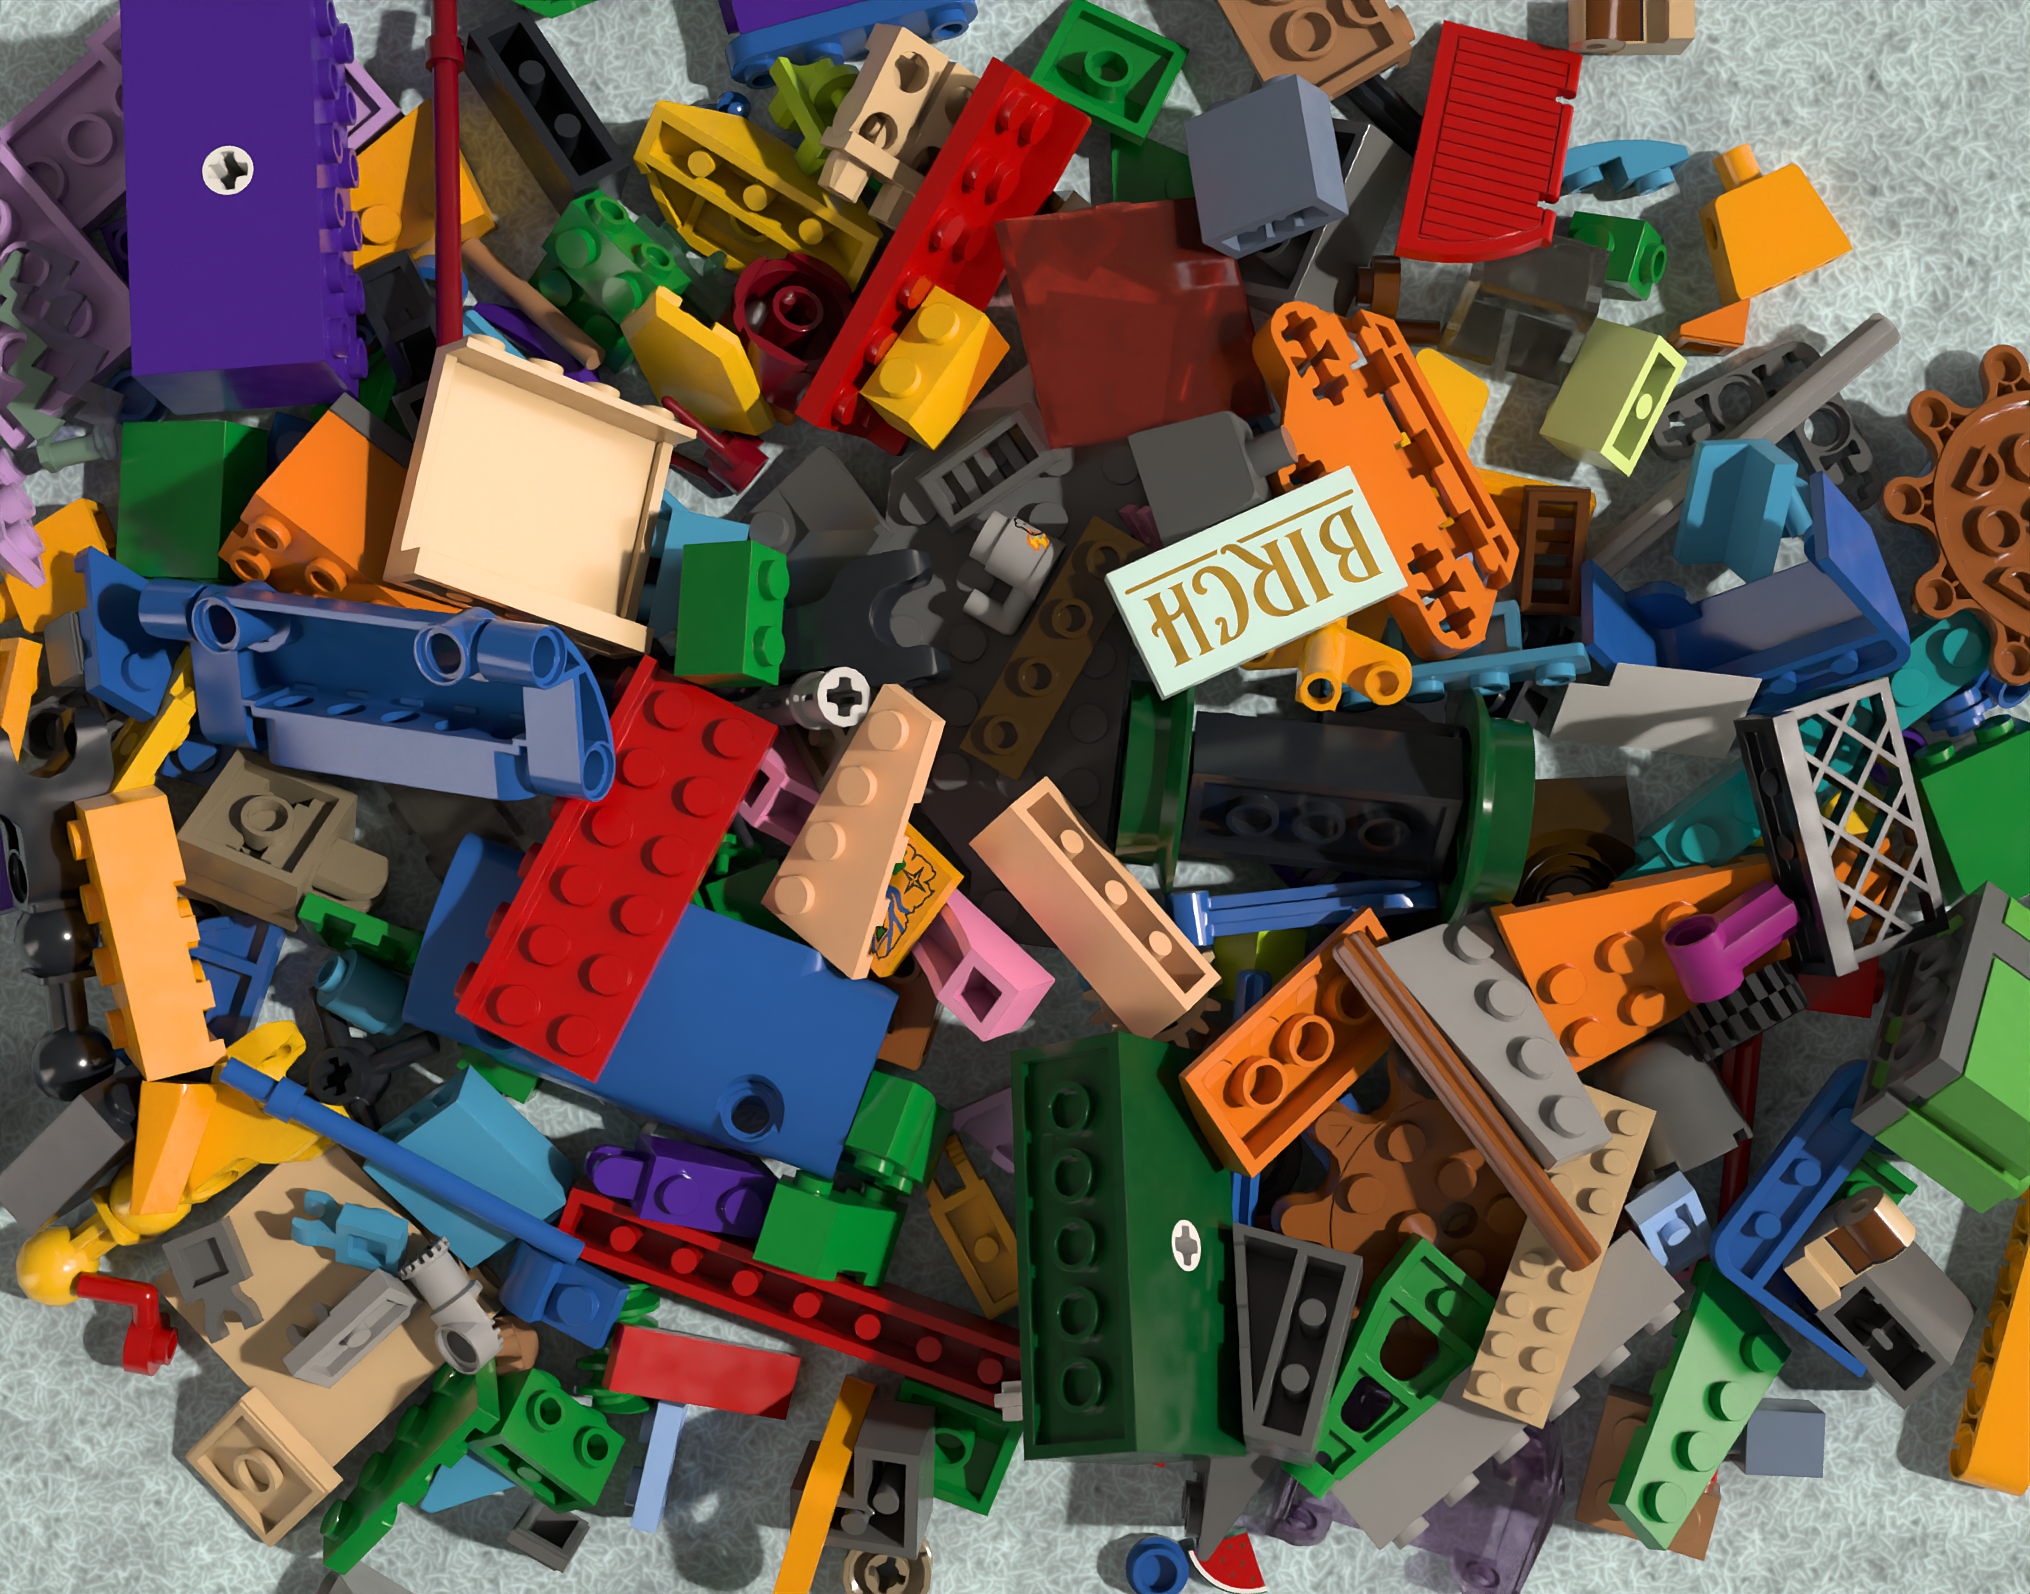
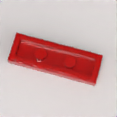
[602,1321,801,1420]

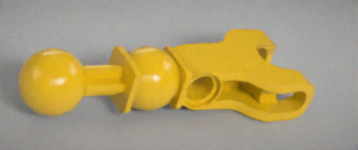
[15,1020,350,1307]

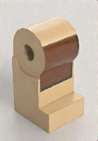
[1568,0,1695,55]
[1783,1186,1916,1311]

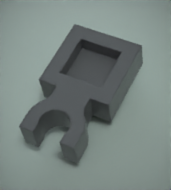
[161,1216,264,1344]

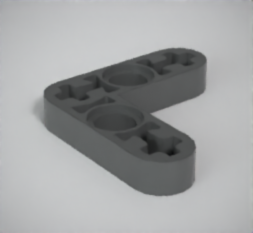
[1648,341,1883,512]

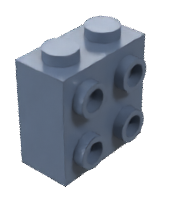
[1183,74,1349,259]

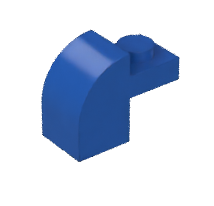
[498,1239,631,1349]

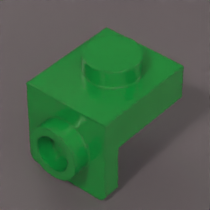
[1557,211,1667,301]

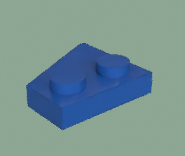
[74,546,183,723]

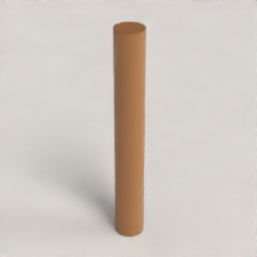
[462,237,606,370]

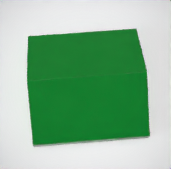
[1030,0,1190,146]
[895,1375,1023,1517]

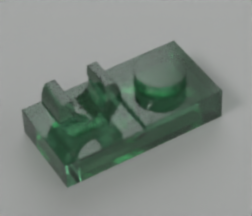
[634,213,738,326]

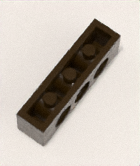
[959,515,1151,781]

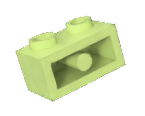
[1539,318,1687,477]

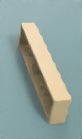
[1462,1084,1657,1429]

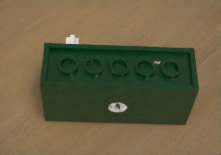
[994,1031,1247,1465]

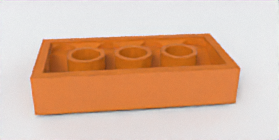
[1178,906,1397,1179]

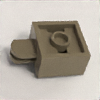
[176,747,390,933]

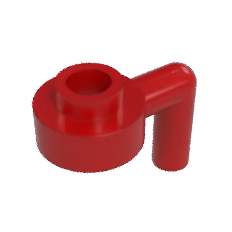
[77,1272,178,1376]

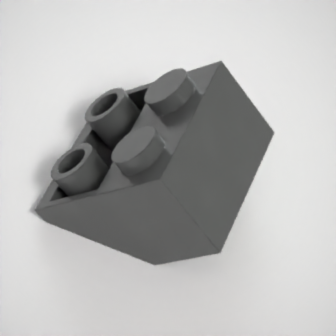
[1796,1240,1977,1410]

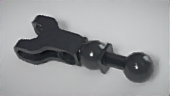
[586,548,951,720]
[0,705,117,1103]

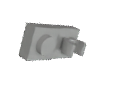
[282,1268,425,1389]

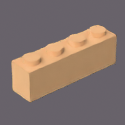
[969,776,1221,1039]

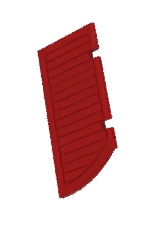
[1394,20,1583,263]

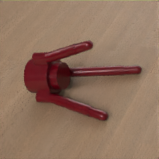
[661,396,769,496]

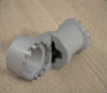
[397,1236,504,1375]

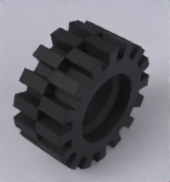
[1679,959,1811,1062]

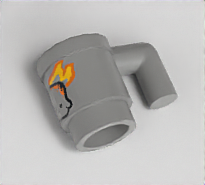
[962,511,1067,635]

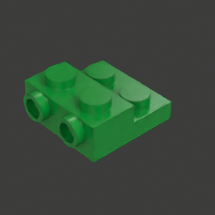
[528,189,692,374]

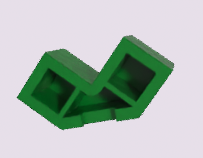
[752,1170,908,1287]

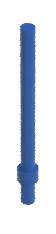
[218,1057,585,1266]

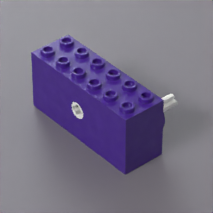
[120,0,368,415]

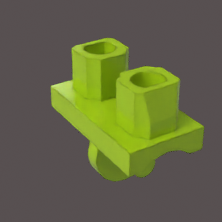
[767,57,860,177]

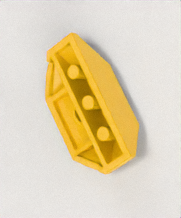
[633,100,884,293]

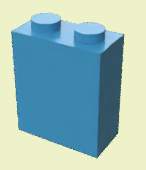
[362,1065,576,1269]

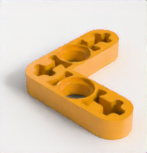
[773,1374,877,1594]

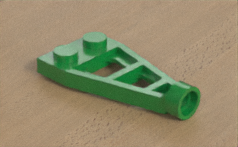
[1279,1232,1497,1500]

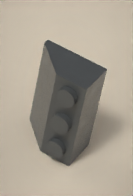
[1218,118,1414,318]

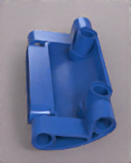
[138,578,616,802]
[402,832,901,1181]

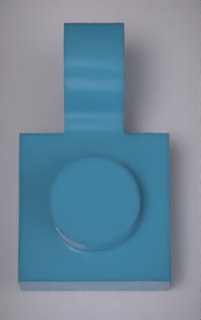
[291,1190,409,1277]

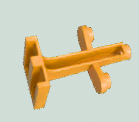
[1239,600,1412,711]

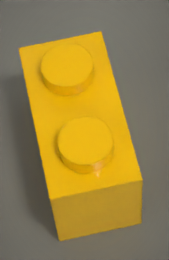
[859,285,1010,453]

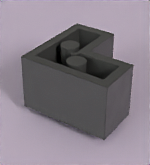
[790,1398,936,1560]

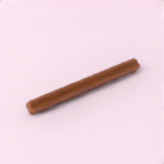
[1332,930,1602,1272]

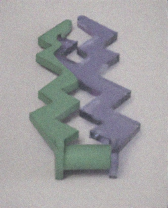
[0,240,128,473]

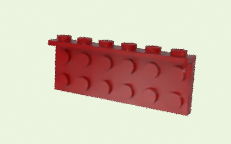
[795,57,1091,457]
[453,654,779,1084]

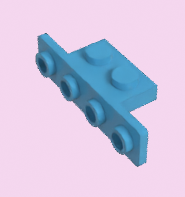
[1322,600,1591,712]

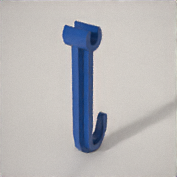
[1164,877,1440,947]

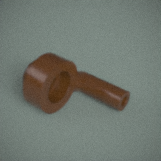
[1355,254,1440,346]

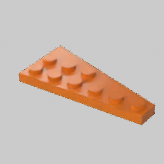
[1489,832,1908,1073]

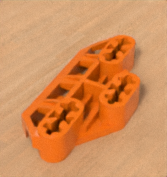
[1252,301,1520,662]

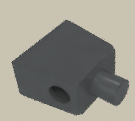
[1128,411,1298,548]

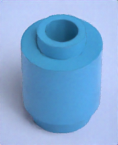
[314,949,408,1036]

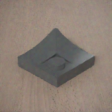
[739,444,893,608]

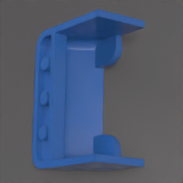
[1581,471,1911,716]
[1709,1059,1896,1378]

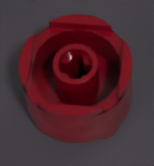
[718,253,854,411]

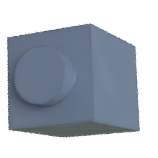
[1727,1398,1826,1478]

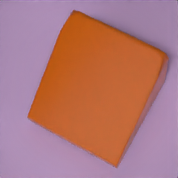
[1666,298,1750,357]

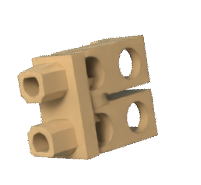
[818,23,980,231]

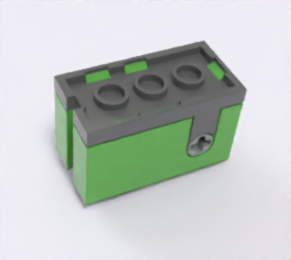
[1850,880,2030,1214]

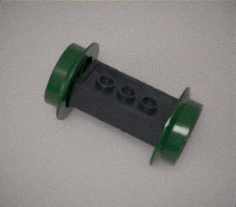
[1113,680,1536,925]

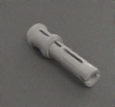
[742,667,872,731]

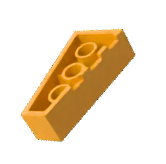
[350,97,499,273]
[67,785,229,1082]

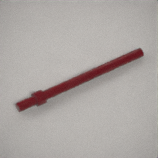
[425,0,465,349]

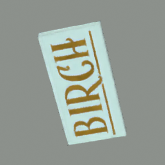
[1104,465,1408,700]

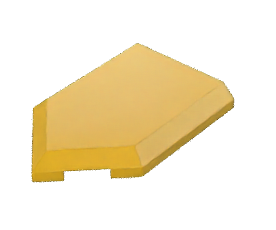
[620,285,776,436]

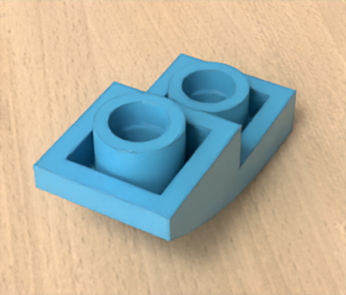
[1561,139,1690,197]

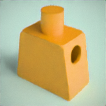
[1699,143,1853,307]
[0,498,117,637]

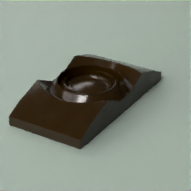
[1502,776,1635,957]

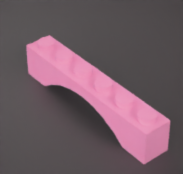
[738,730,1056,1042]

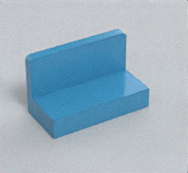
[1672,438,1799,583]

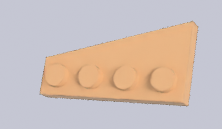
[760,684,946,980]

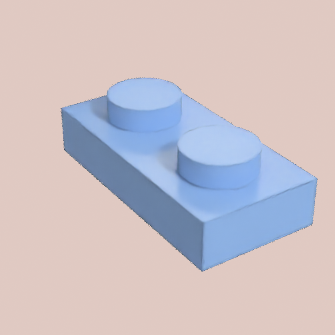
[1624,1170,1713,1277]
[624,1399,689,1534]

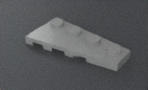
[1376,909,1613,1171]

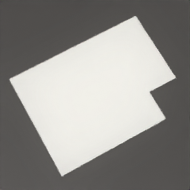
[1549,663,1762,759]

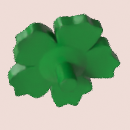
[712,833,764,875]

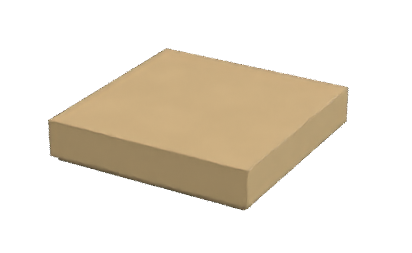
[184,1386,343,1548]

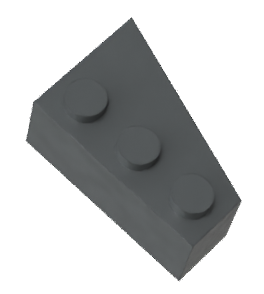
[1232,1221,1363,1469]

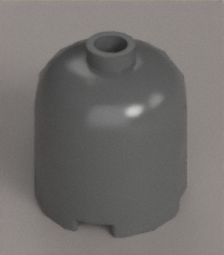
[1592,1030,1754,1189]

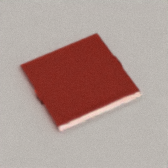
[994,197,1276,450]

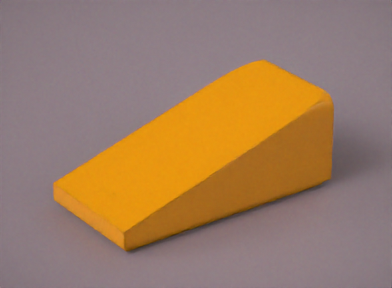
[129,1080,219,1216]

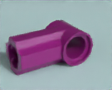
[1662,880,1801,1003]

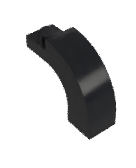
[354,249,436,443]

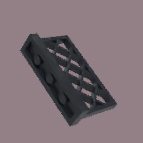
[1733,676,1950,977]

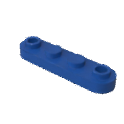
[725,0,978,90]

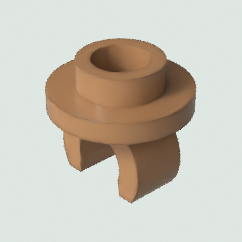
[492,1315,540,1377]

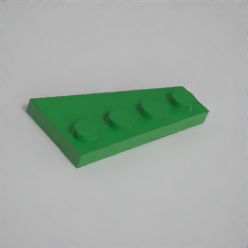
[320,1344,500,1575]

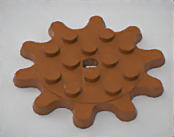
[1878,344,2030,686]
[1270,1044,1632,1380]

